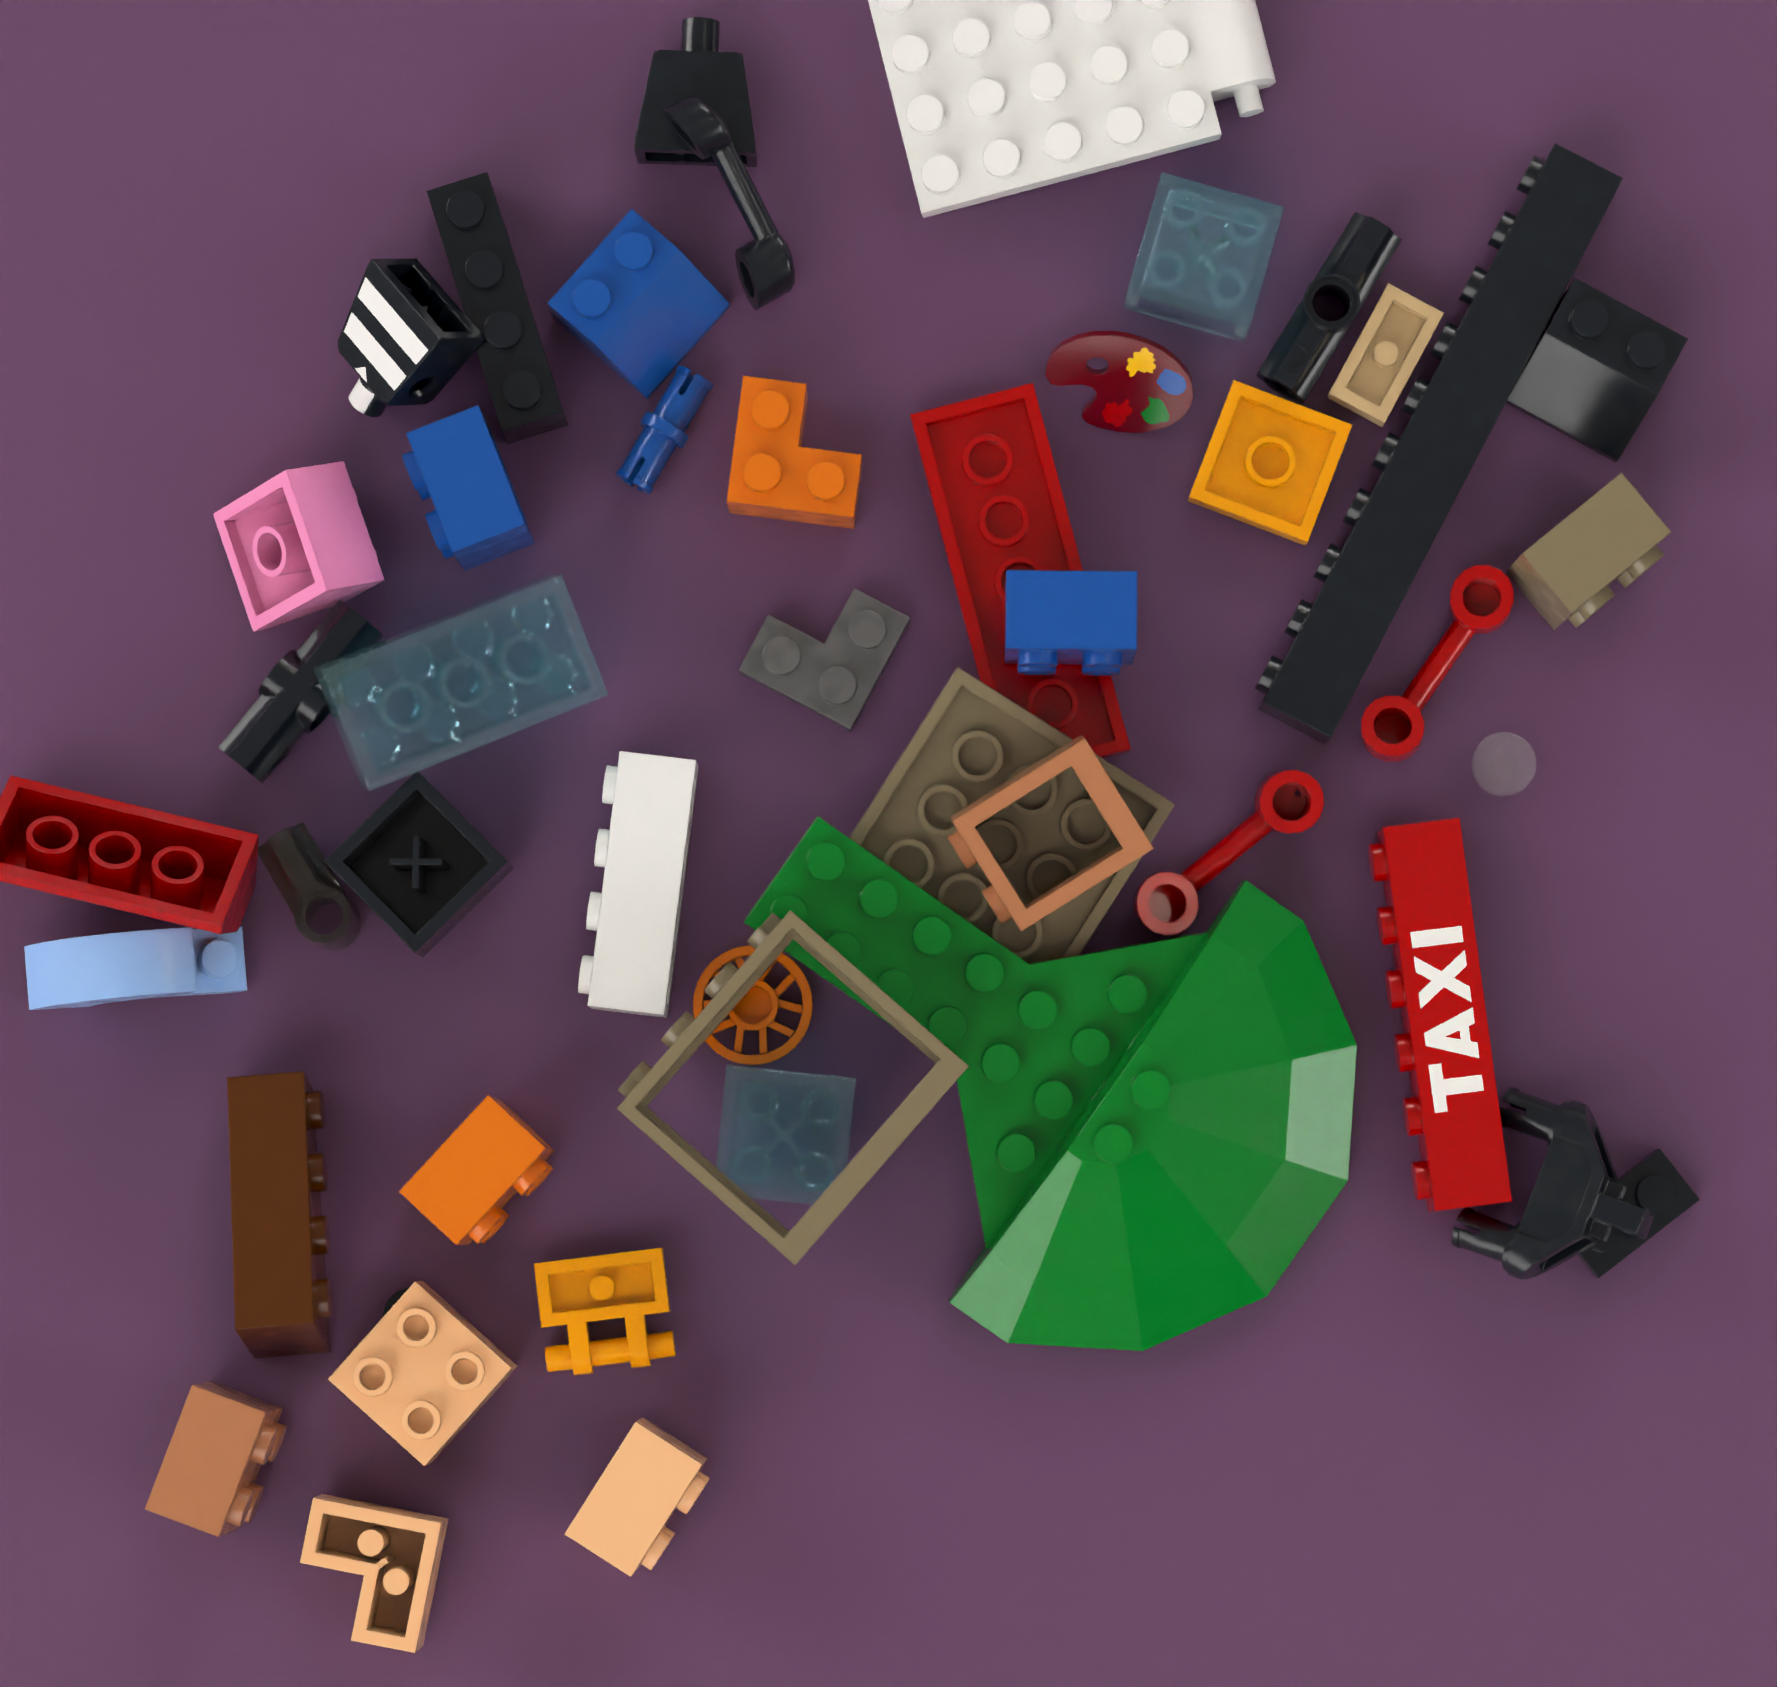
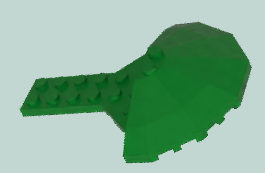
[743,816,1357,1351]

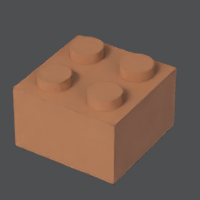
[145,1381,287,1537]

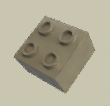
[1506,472,1671,630]

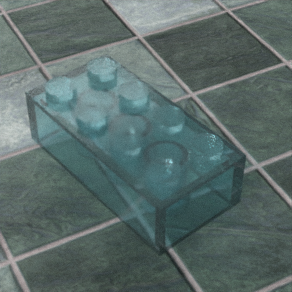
[313,574,609,791]

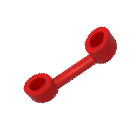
[1361,565,1514,762]
[1133,770,1324,935]

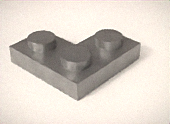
[739,588,910,732]

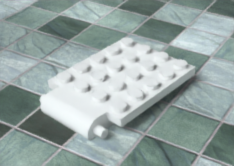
[868,0,1276,218]

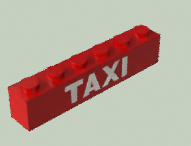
[1368,817,1512,1212]

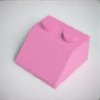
[213,461,385,632]

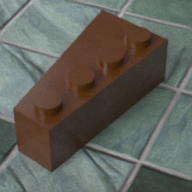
[227,1071,333,1358]

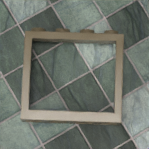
[617,910,969,1265]

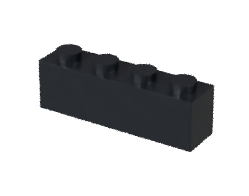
[427,172,568,444]

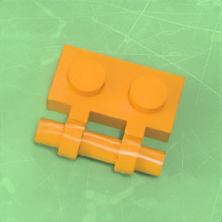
[534,1247,676,1376]

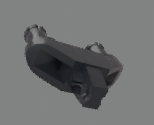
[1451,1087,1654,1280]

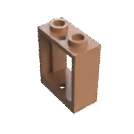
[947,734,1154,931]

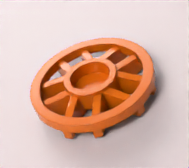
[693,945,813,1065]

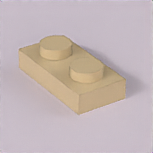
[1327,283,1444,427]

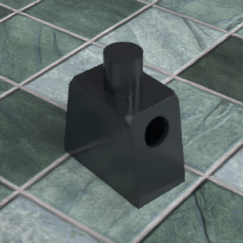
[634,17,757,167]

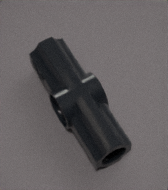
[1256,212,1402,404]
[218,600,384,783]

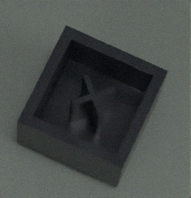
[325,771,513,958]

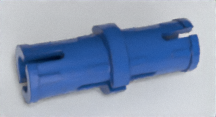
[615,365,714,495]

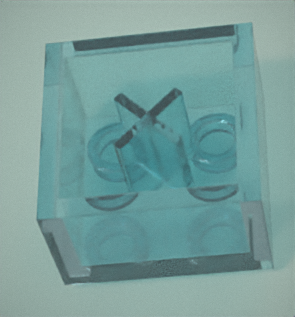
[1123,172,1284,342]
[716,1065,857,1205]

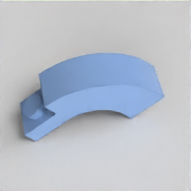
[24,927,247,1010]

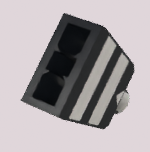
[337,258,485,417]

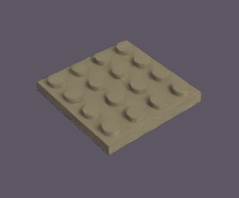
[849,666,1175,963]

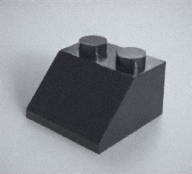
[1506,278,1688,462]

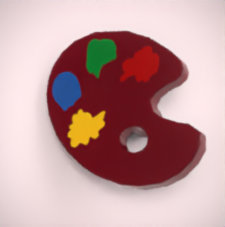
[1045,331,1194,433]

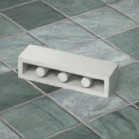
[578,751,699,1018]

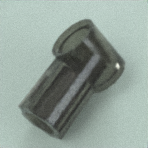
[258,822,361,951]

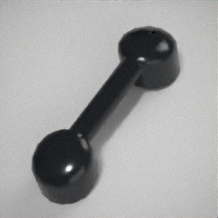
[662,95,795,310]

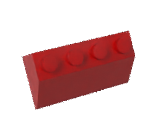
[0,775,259,934]

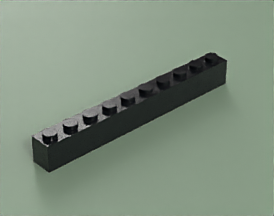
[1255,143,1623,744]

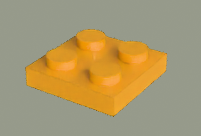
[1187,380,1352,546]

